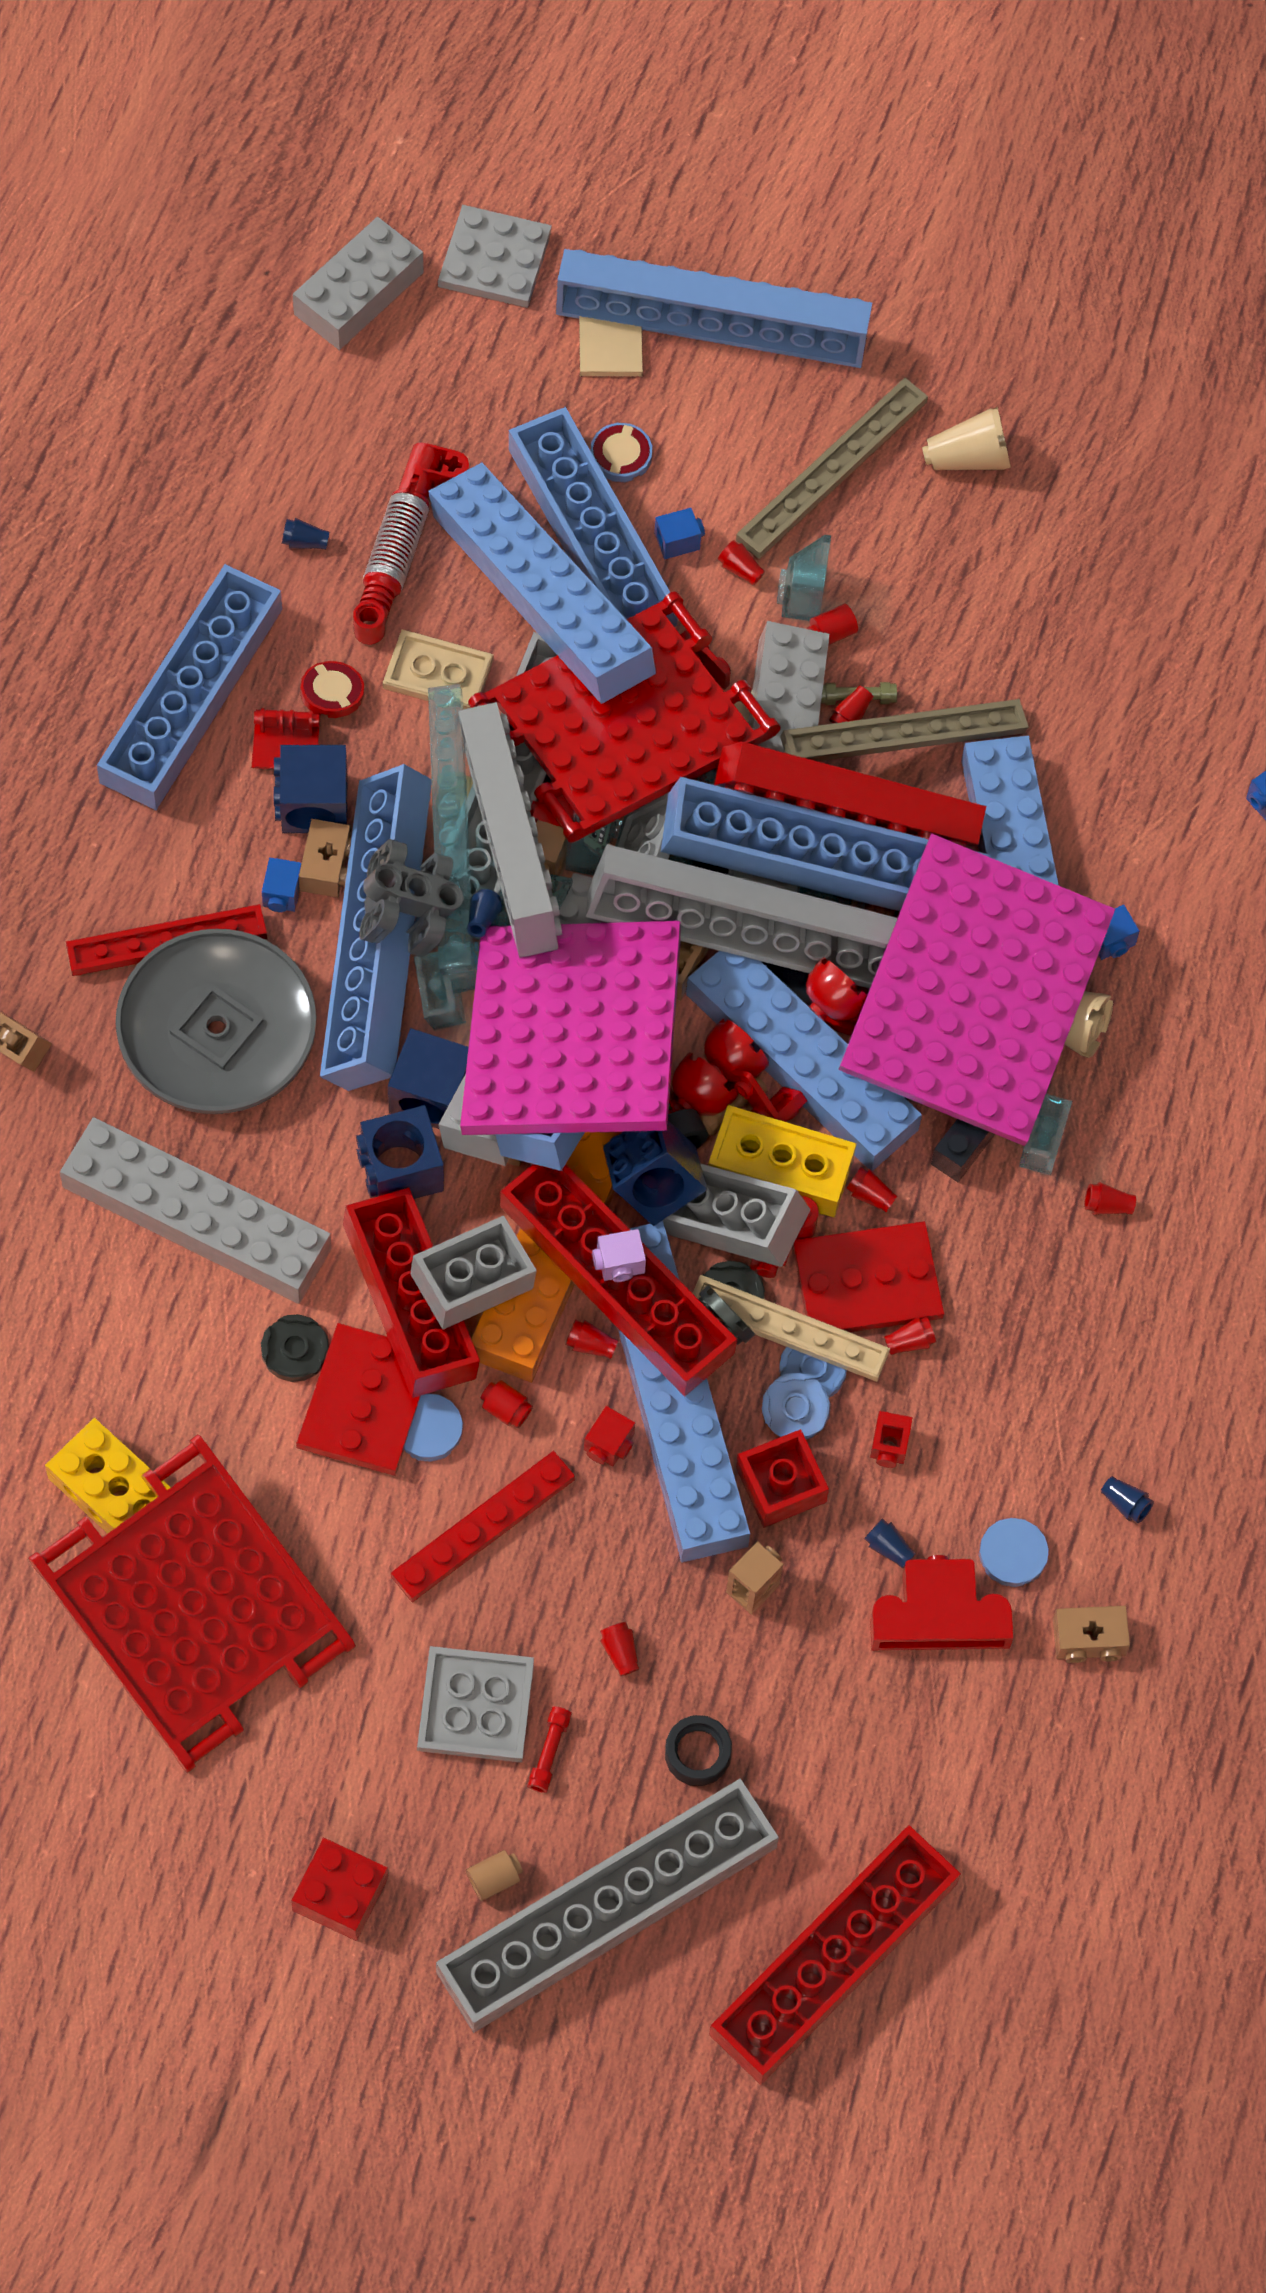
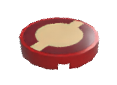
[300,661,364,718]

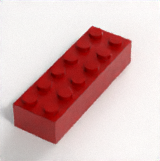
[343,1188,480,1398]

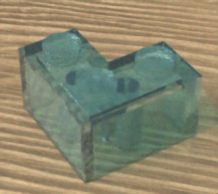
[414,942,480,1031]
[1019,1094,1073,1176]

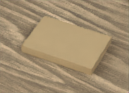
[579,316,643,376]
[382,629,494,710]

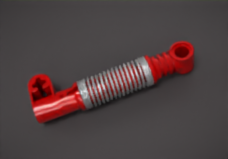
[353,442,469,645]

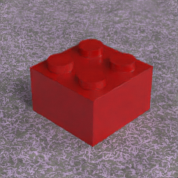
[736,1429,829,1528]
[291,1837,388,1941]

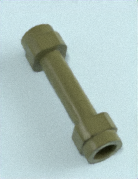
[821,682,897,705]

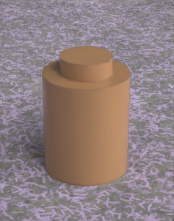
[466,1850,523,1901]

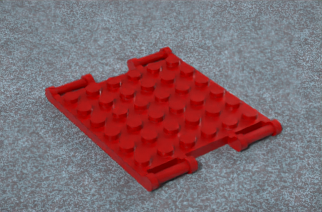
[468,591,781,843]
[28,1434,356,1773]

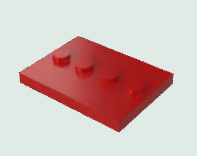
[792,1221,944,1333]
[296,1323,421,1476]

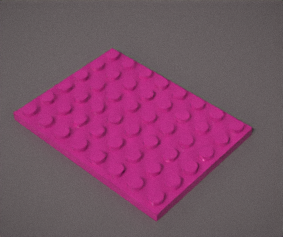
[838,833,1115,1146]
[460,921,681,1135]

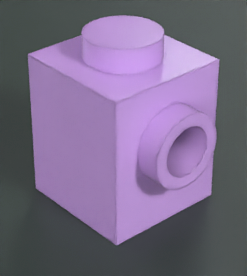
[592,1229,646,1282]

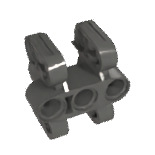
[359,839,464,958]

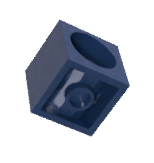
[274,745,348,833]
[388,1028,469,1129]
[356,1105,444,1199]
[603,1121,707,1226]

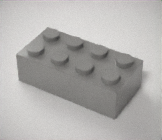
[293,216,424,350]
[662,1163,811,1267]

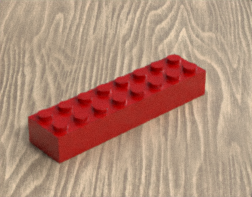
[714,742,986,847]
[500,1164,737,1397]
[709,1825,961,2085]

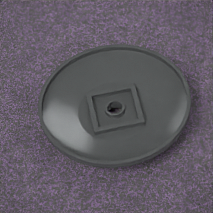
[115,929,316,1114]

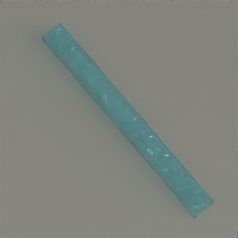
[428,684,474,976]

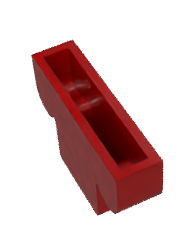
[870,1555,1013,1651]

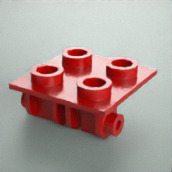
[251,708,321,769]

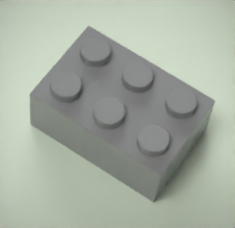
[411,1215,537,1329]

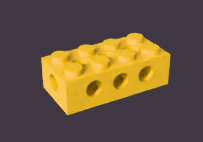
[708,1105,857,1218]
[45,1417,171,1534]

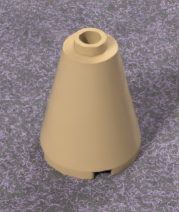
[922,407,1011,470]
[1064,991,1113,1058]

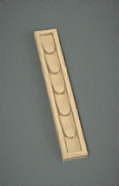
[693,1275,890,1382]

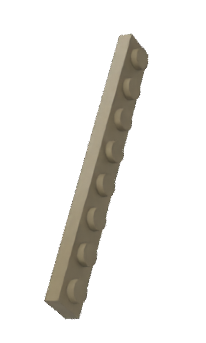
[736,378,928,559]
[780,699,1029,761]

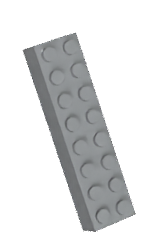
[458,702,562,958]
[60,1117,332,1304]

